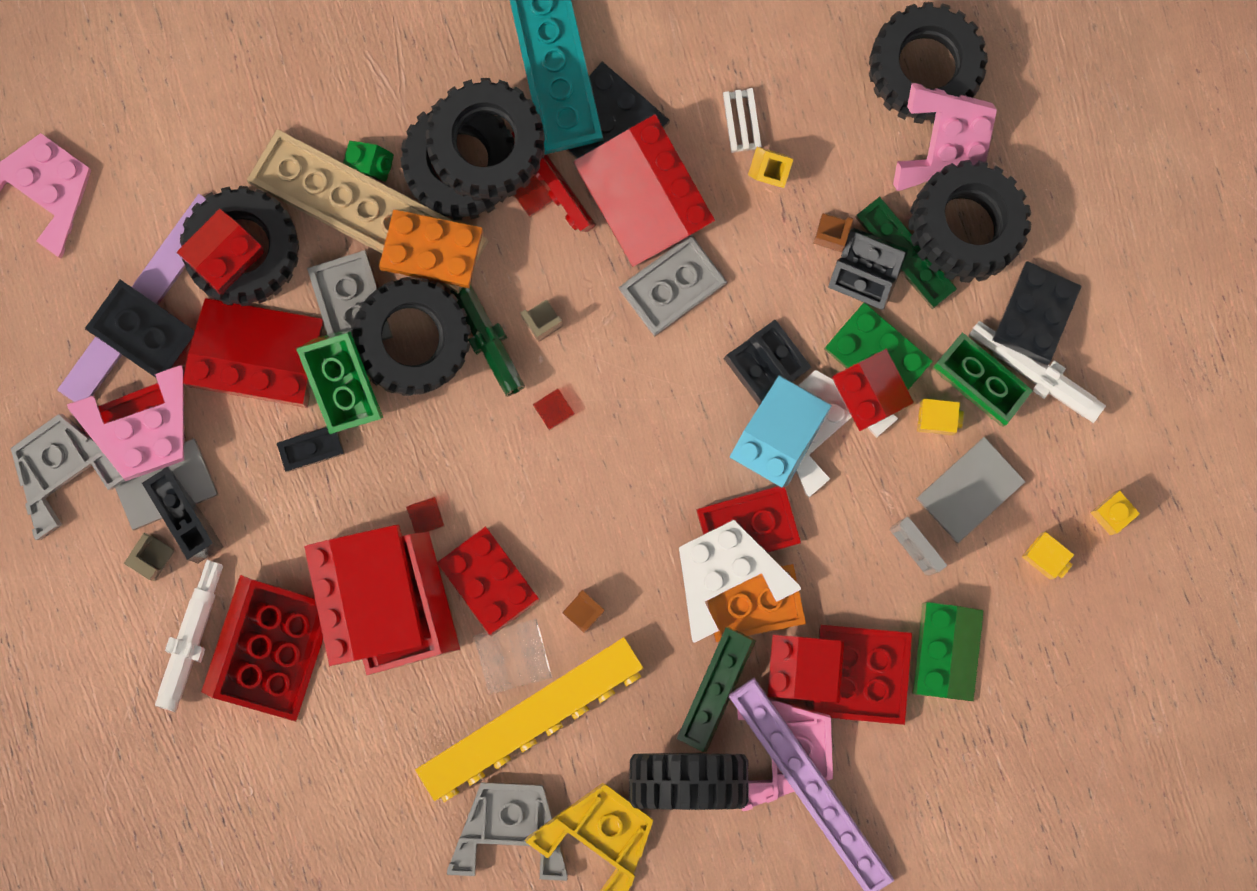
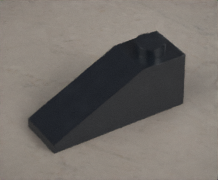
[142,467,223,564]

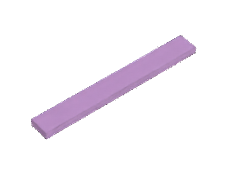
[57,194,206,402]
[729,678,894,891]

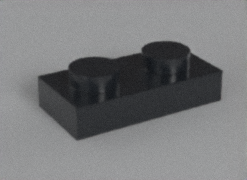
[277,427,345,473]

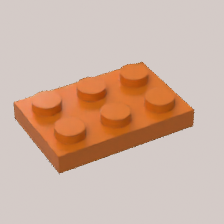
[379,209,483,288]
[707,564,806,642]

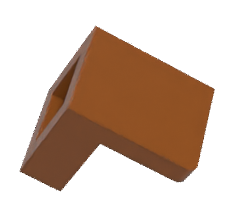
[813,213,853,252]
[562,590,605,633]

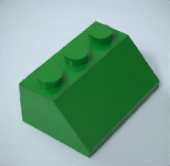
[297,331,383,434]
[932,332,1033,427]
[912,602,984,702]

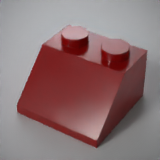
[176,209,264,295]
[832,349,914,431]
[768,635,845,703]

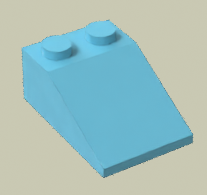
[730,375,832,488]

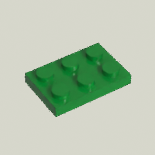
[824,303,933,390]

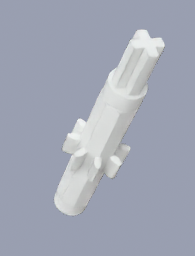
[969,321,1106,423]
[155,560,223,712]

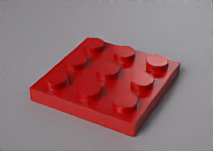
[813,624,912,725]

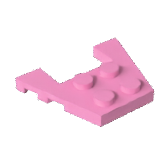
[893,83,997,191]
[0,133,91,259]
[67,365,184,481]
[737,698,833,811]

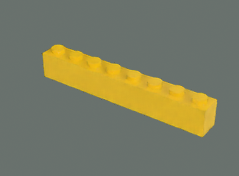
[415,637,643,802]

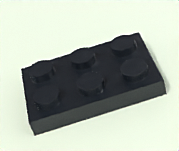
[992,261,1082,366]
[84,279,195,378]

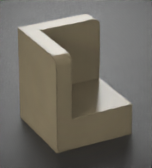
[520,299,563,342]
[124,533,174,581]

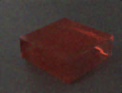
[513,176,553,218]
[533,388,575,431]
[406,497,445,533]

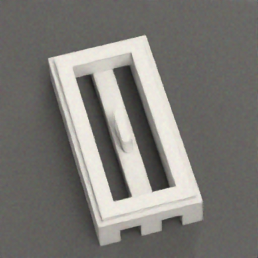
[723,88,761,153]

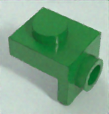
[343,140,394,182]

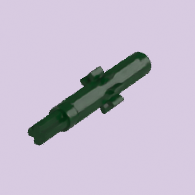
[450,284,525,397]

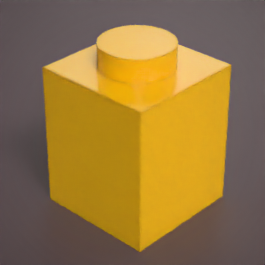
[748,146,793,188]
[917,399,964,436]
[1090,491,1140,536]
[1022,532,1074,580]

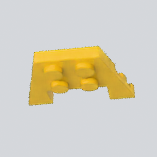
[525,783,653,891]

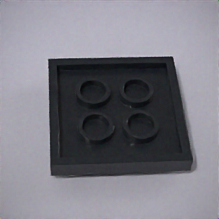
[566,61,670,159]

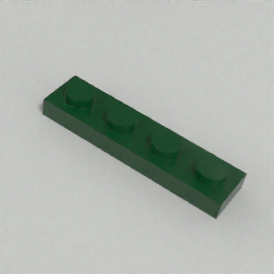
[855,196,957,309]
[677,627,756,752]

